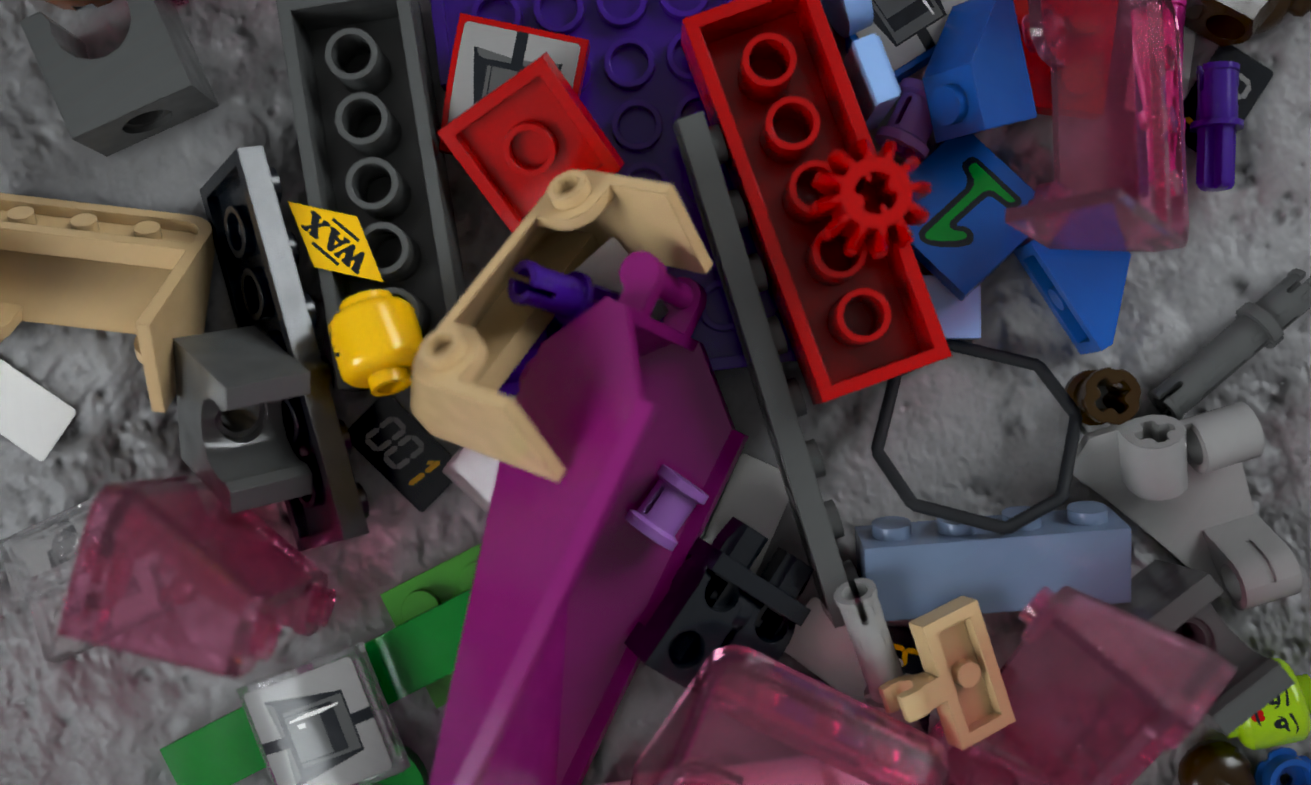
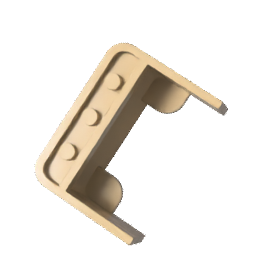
[410,170,713,482]
[0,193,215,413]

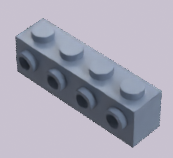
[855,501,1131,621]

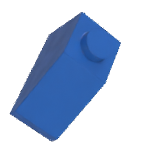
[922,0,1037,143]
[1014,200,1131,355]

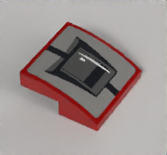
[439,13,590,155]

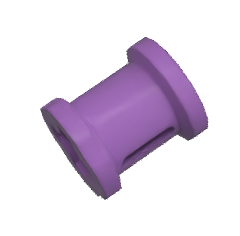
[874,78,933,162]
[624,464,709,551]

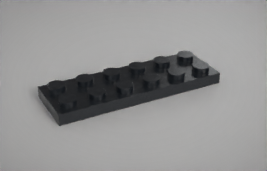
[200,145,369,552]

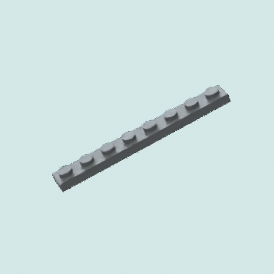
[672,111,860,628]

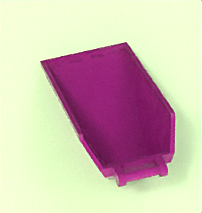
[429,251,749,785]

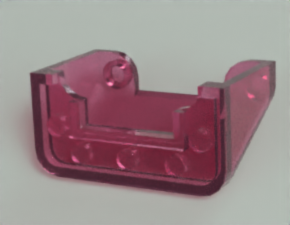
[57,475,336,679]
[921,585,1237,785]

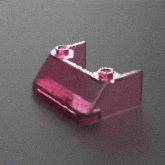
[1005,0,1189,252]
[630,645,950,785]

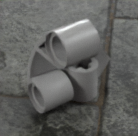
[1073,402,1303,611]

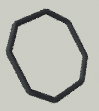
[871,339,1083,534]

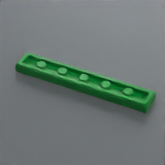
[160,587,472,785]

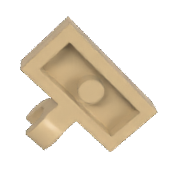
[878,596,1016,750]

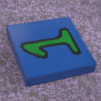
[908,134,1056,302]

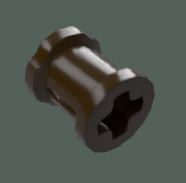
[1065,368,1141,426]

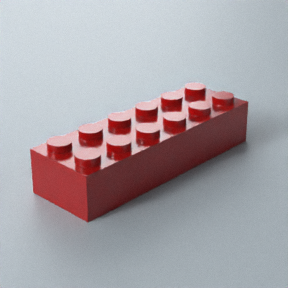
[681,0,952,405]

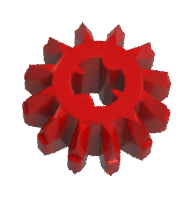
[810,138,932,260]

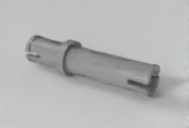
[834,578,928,758]

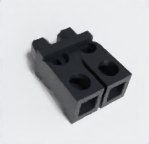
[624,517,814,722]

